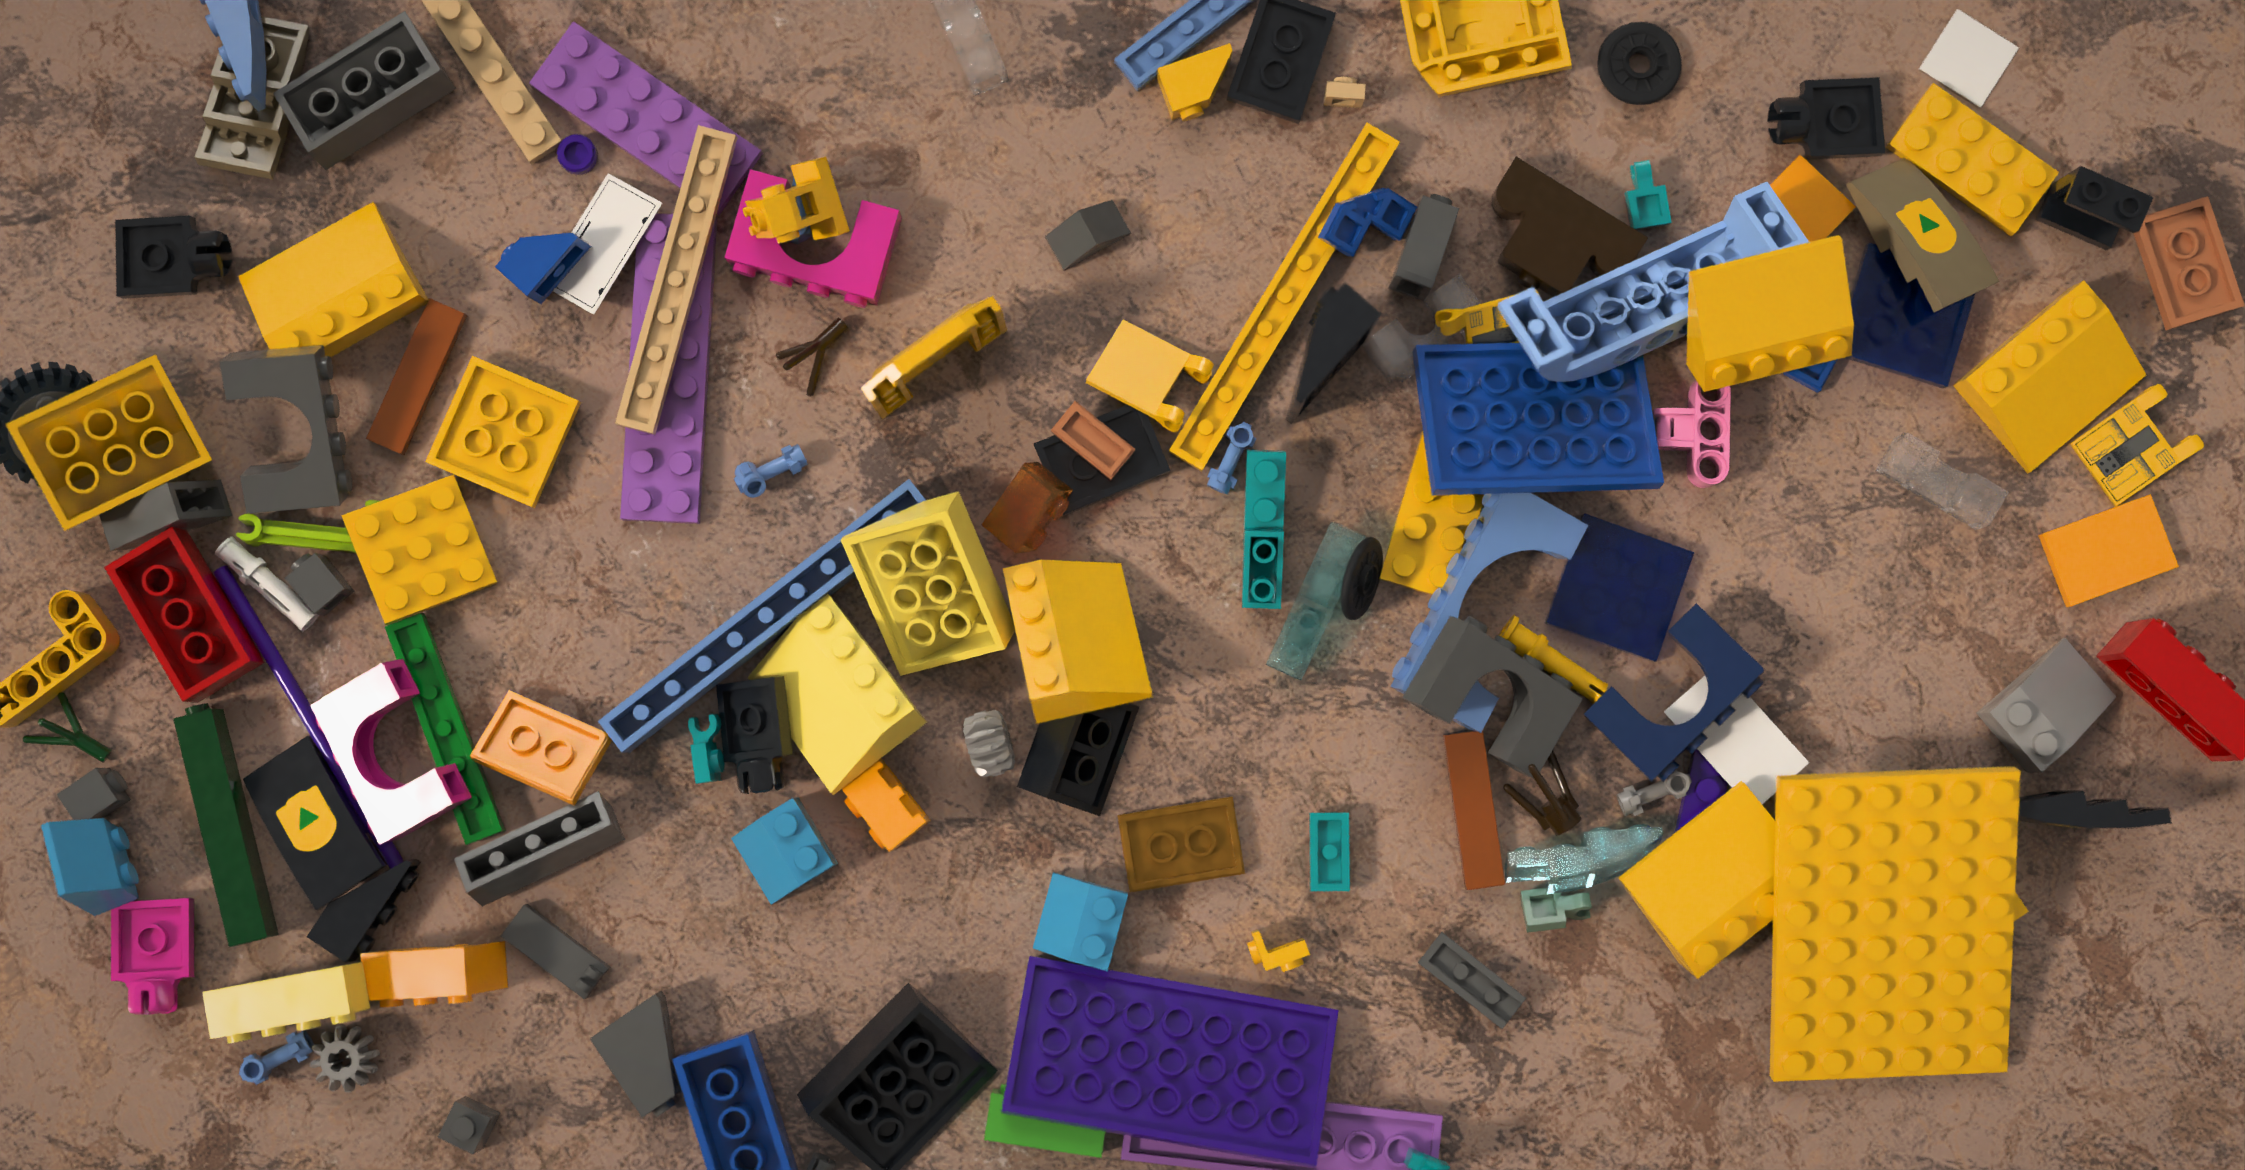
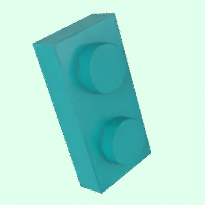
[1309,812,1350,891]

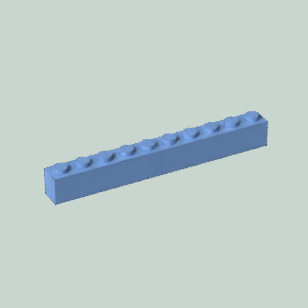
[598,479,926,753]

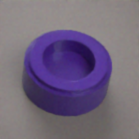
[557,134,598,175]

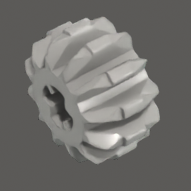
[963,710,1015,777]
[310,1025,380,1093]

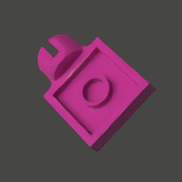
[111,898,194,1015]

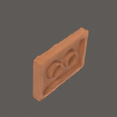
[2133,196,2245,330]

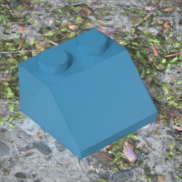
[731,797,838,905]
[41,818,139,916]
[1033,872,1128,971]

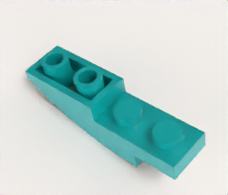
[1242,449,1286,609]

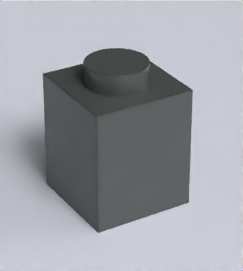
[285,553,354,616]
[56,768,131,820]
[437,1096,500,1154]

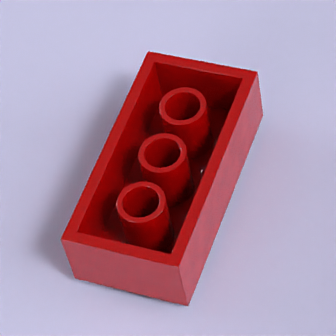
[104,527,265,703]
[2096,618,2245,761]

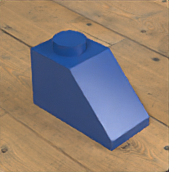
[495,233,591,304]

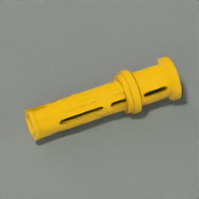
[1498,615,1608,704]

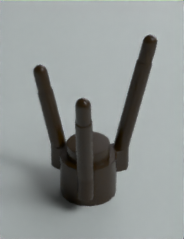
[1503,750,1582,836]

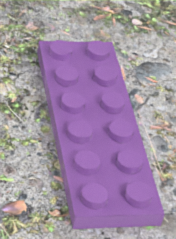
[529,21,763,215]

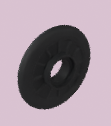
[1598,22,1682,105]
[1341,537,1383,620]

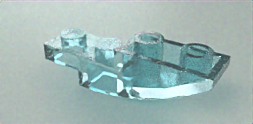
[1266,520,1367,681]
[1504,824,1663,894]

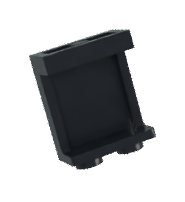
[2036,166,2154,250]

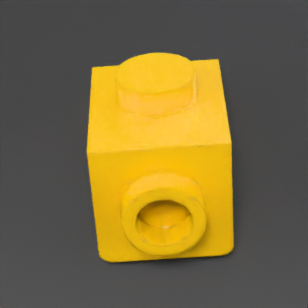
[1247,929,1310,972]

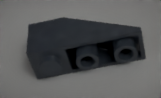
[307,859,421,963]

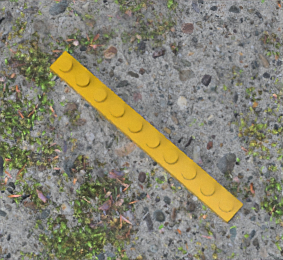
[1169,122,1400,472]

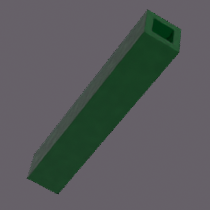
[173,703,279,947]

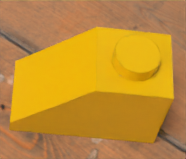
[1157,43,1233,121]

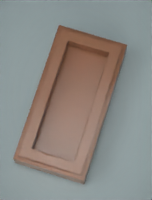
[1051,401,1136,480]

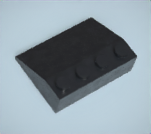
[1286,282,1381,424]
[797,983,998,1170]

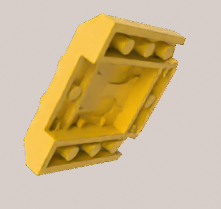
[1400,0,1572,97]
[862,296,1007,419]

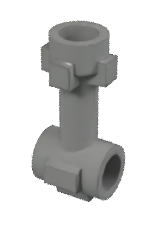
[1616,770,1692,816]

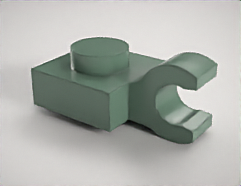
[1520,886,1592,933]

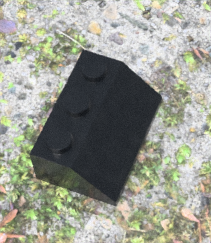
[1017,703,1139,816]

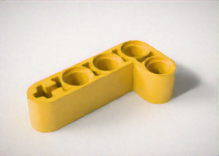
[0,590,120,728]

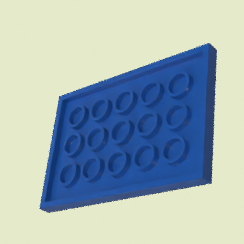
[1412,343,1664,495]

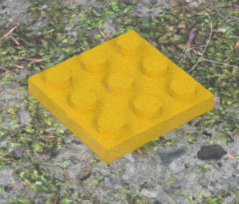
[425,356,581,508]
[341,474,497,626]

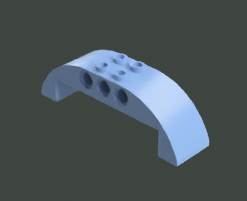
[1498,182,1809,382]

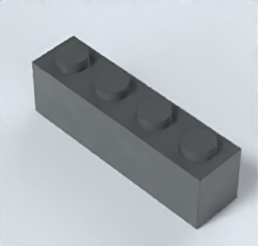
[454,791,625,907]

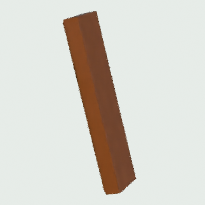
[366,298,468,455]
[1443,730,1505,890]

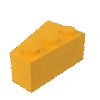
[842,758,932,852]

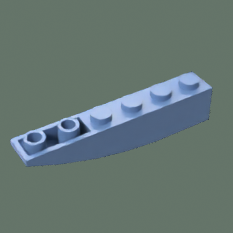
[200,0,266,112]

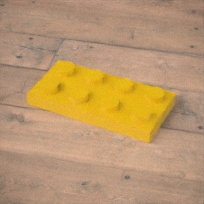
[1886,83,2059,237]
[1379,431,1484,595]

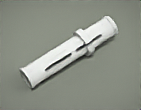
[215,536,319,632]

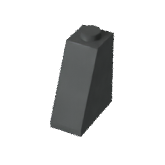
[1388,194,1460,301]
[99,479,233,551]
[590,991,681,1118]

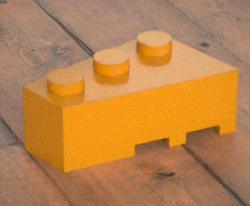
[360,941,508,1007]

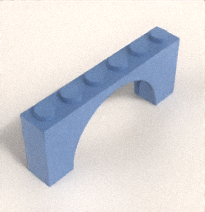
[1390,493,1588,733]

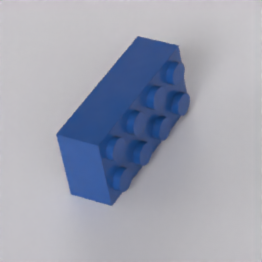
[672,1030,798,1170]

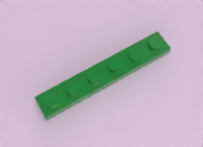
[385,613,506,845]

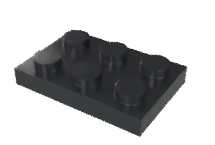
[1227,0,1336,124]
[1033,405,1171,516]

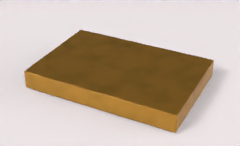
[1117,796,1245,892]

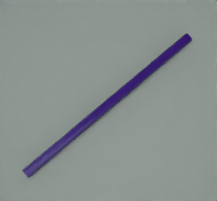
[213,565,404,869]

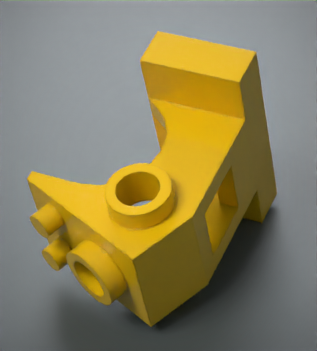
[743,156,850,243]

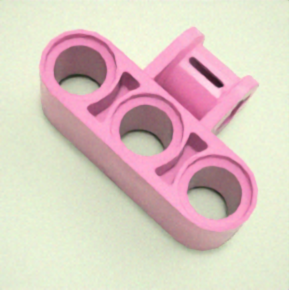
[1653,380,1731,488]

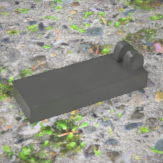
[501,904,610,999]
[1418,932,1526,1029]

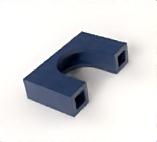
[1584,603,1765,782]

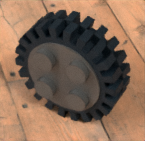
[0,362,97,486]

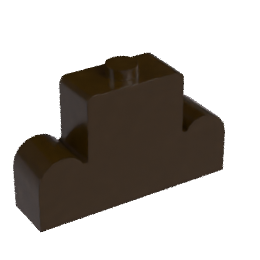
[1491,156,1648,297]

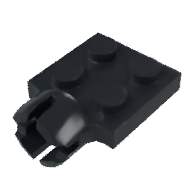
[1767,77,1885,160]
[115,215,233,299]
[716,676,793,794]

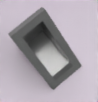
[1045,200,1131,270]

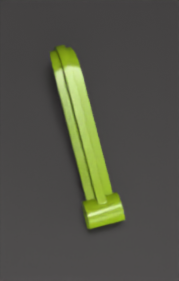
[236,500,379,553]

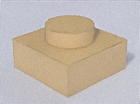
[1323,77,1366,108]

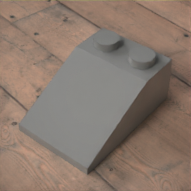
[1976,638,2116,772]

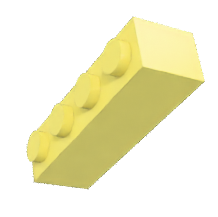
[203,962,370,1043]

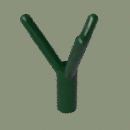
[23,692,112,763]

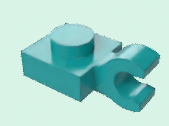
[1624,160,1672,230]
[688,714,725,784]
[1404,1148,1450,1170]

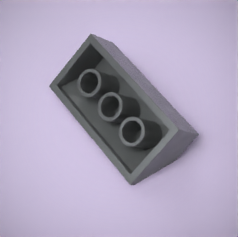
[273,11,456,170]

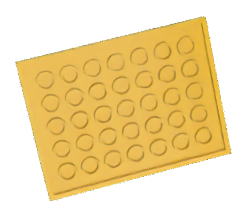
[1770,766,2020,1082]

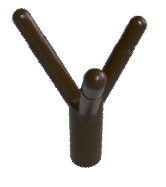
[776,317,849,397]

